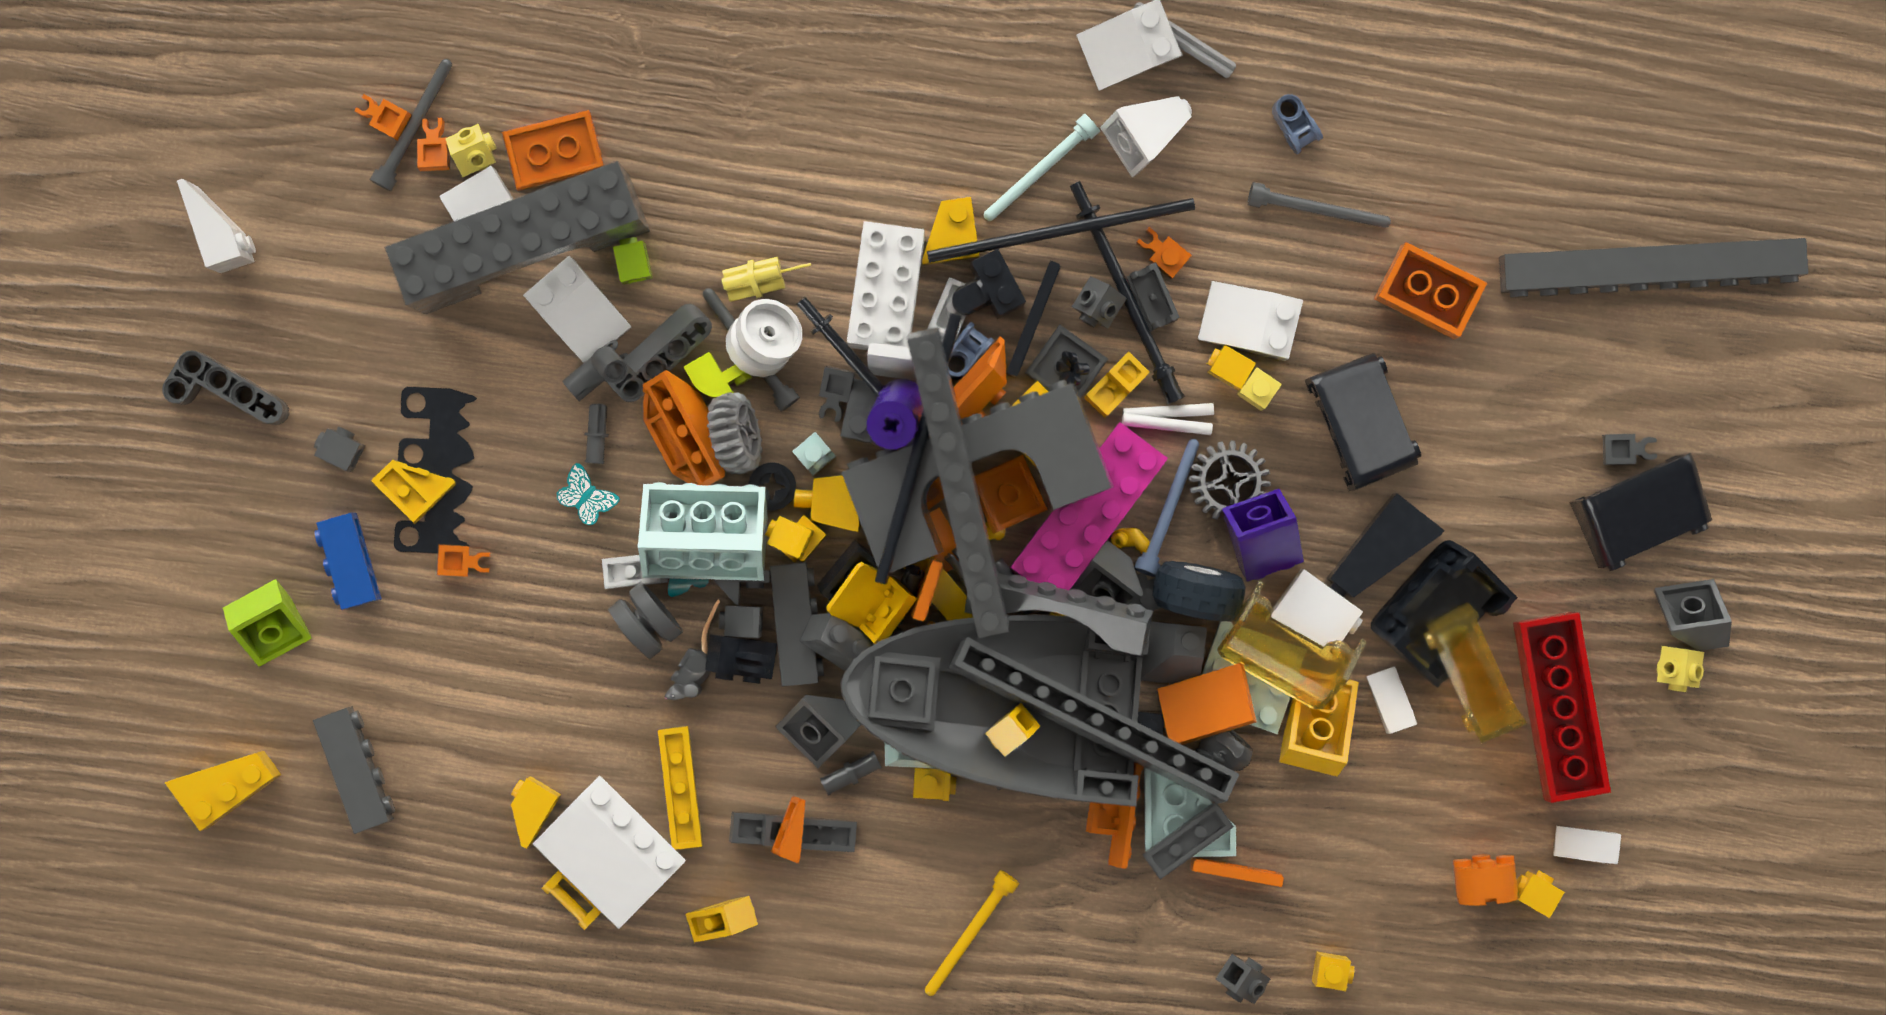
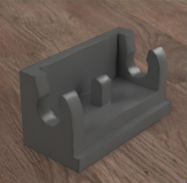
[1126,262,1180,331]

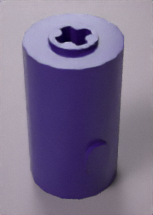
[866,379,923,449]

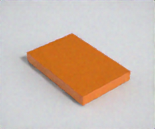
[502,110,604,191]
[1157,663,1257,745]

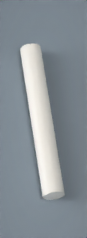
[1123,403,1214,418]
[1122,414,1213,435]

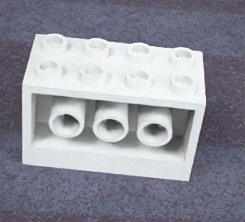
[847,221,925,350]

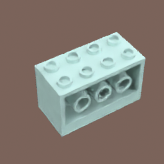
[638,482,768,581]

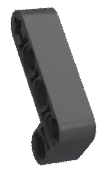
[591,304,712,402]
[162,350,289,425]

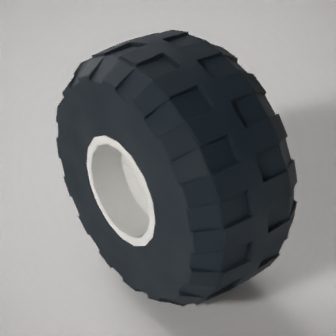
[1152,561,1246,622]

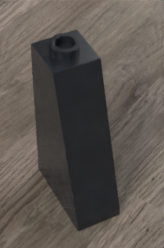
[1326,493,1445,597]

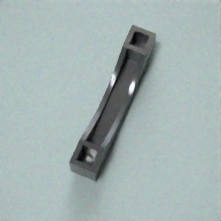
[965,572,1153,656]

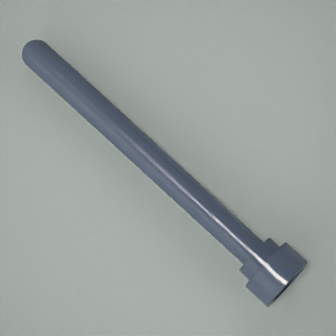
[1134,439,1199,577]

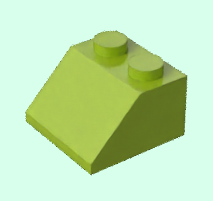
[223,579,312,667]

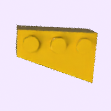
[164,751,282,831]

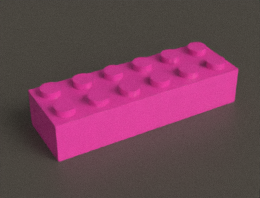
[1010,422,1168,590]

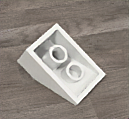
[1077,0,1183,90]
[177,179,256,273]
[523,256,632,363]
[1197,281,1303,361]

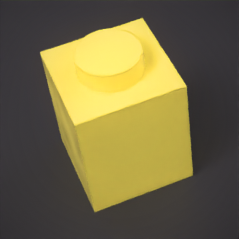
[1237,367,1282,411]

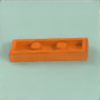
[1190,857,1284,887]

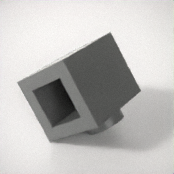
[314,426,366,472]

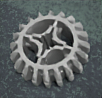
[707,392,763,474]
[1189,440,1271,522]

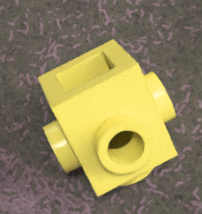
[446,124,496,177]
[1657,646,1704,692]

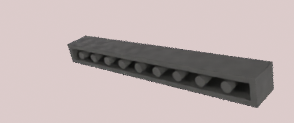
[1499,238,1808,298]
[907,327,1009,639]
[948,637,1239,804]

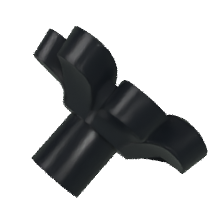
[1056,351,1090,386]

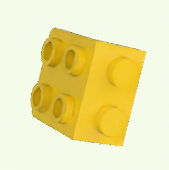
[826,562,917,644]

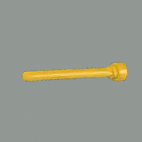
[925,870,1020,996]

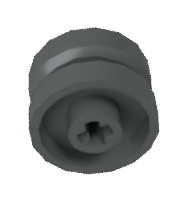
[608,582,683,659]

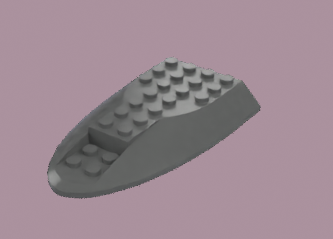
[841,615,1150,807]

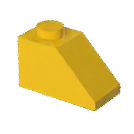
[765,516,814,559]
[511,776,561,849]
[686,896,758,942]

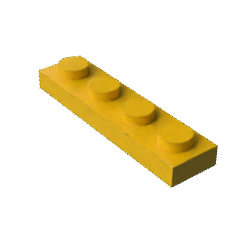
[658,726,703,850]

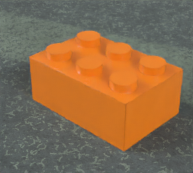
[1374,242,1487,340]

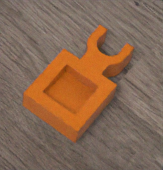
[354,94,412,141]
[417,118,450,171]
[1136,227,1192,279]
[437,544,490,577]

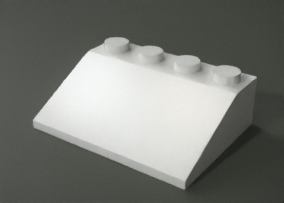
[533,776,686,929]

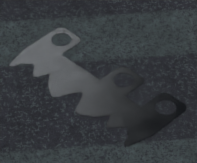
[394,387,477,553]

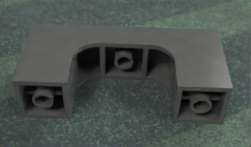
[385,161,650,315]
[841,380,1114,572]

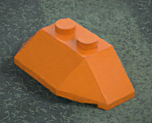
[953,336,1007,425]
[643,370,725,486]

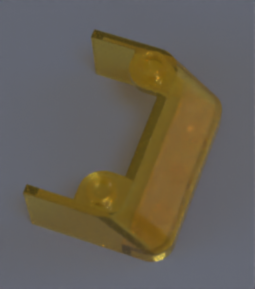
[1217,581,1367,709]
[1423,602,1527,743]

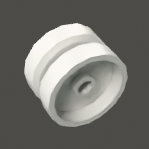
[726,299,802,377]

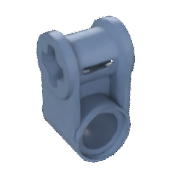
[1272,94,1323,154]
[948,322,995,380]

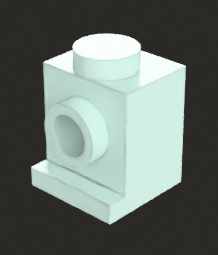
[792,432,836,475]

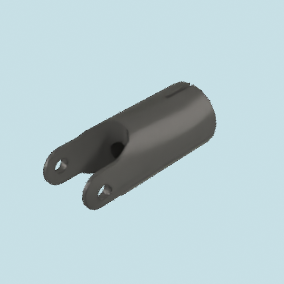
[562,340,628,401]

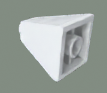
[1100,96,1192,178]

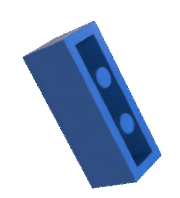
[314,512,382,610]

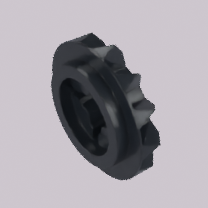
[748,462,797,511]

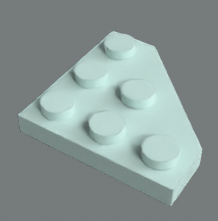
[1144,767,1236,857]

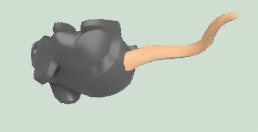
[664,599,720,700]

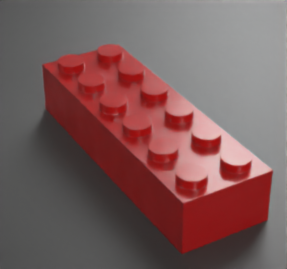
[1513,612,1611,803]

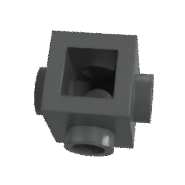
[1072,276,1127,329]
[1216,954,1271,1004]

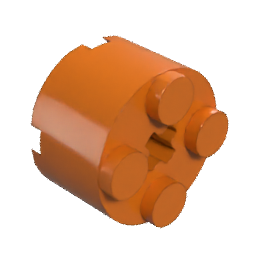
[1453,854,1518,906]

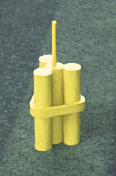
[722,257,811,302]

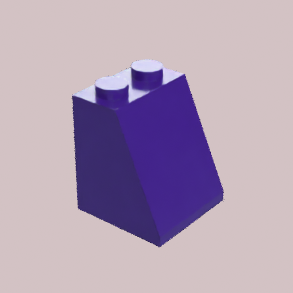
[1222,489,1304,582]

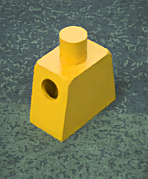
[794,475,860,532]

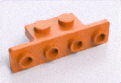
[1086,762,1144,869]

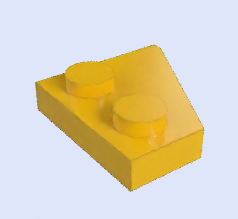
[922,197,980,265]
[371,460,456,524]

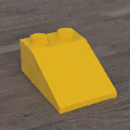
[1279,668,1359,777]

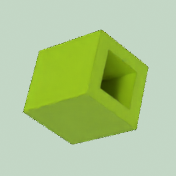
[613,237,653,285]

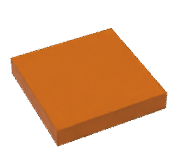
[974,455,1048,534]
[910,557,944,621]

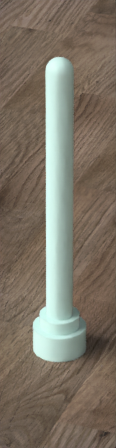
[984,114,1100,221]

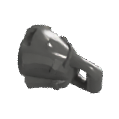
[1195,730,1253,771]

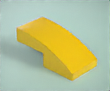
[1084,351,1150,418]

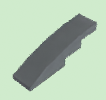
[729,811,857,852]

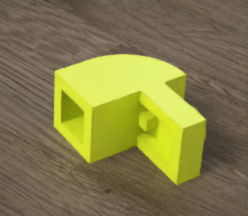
[684,352,752,398]

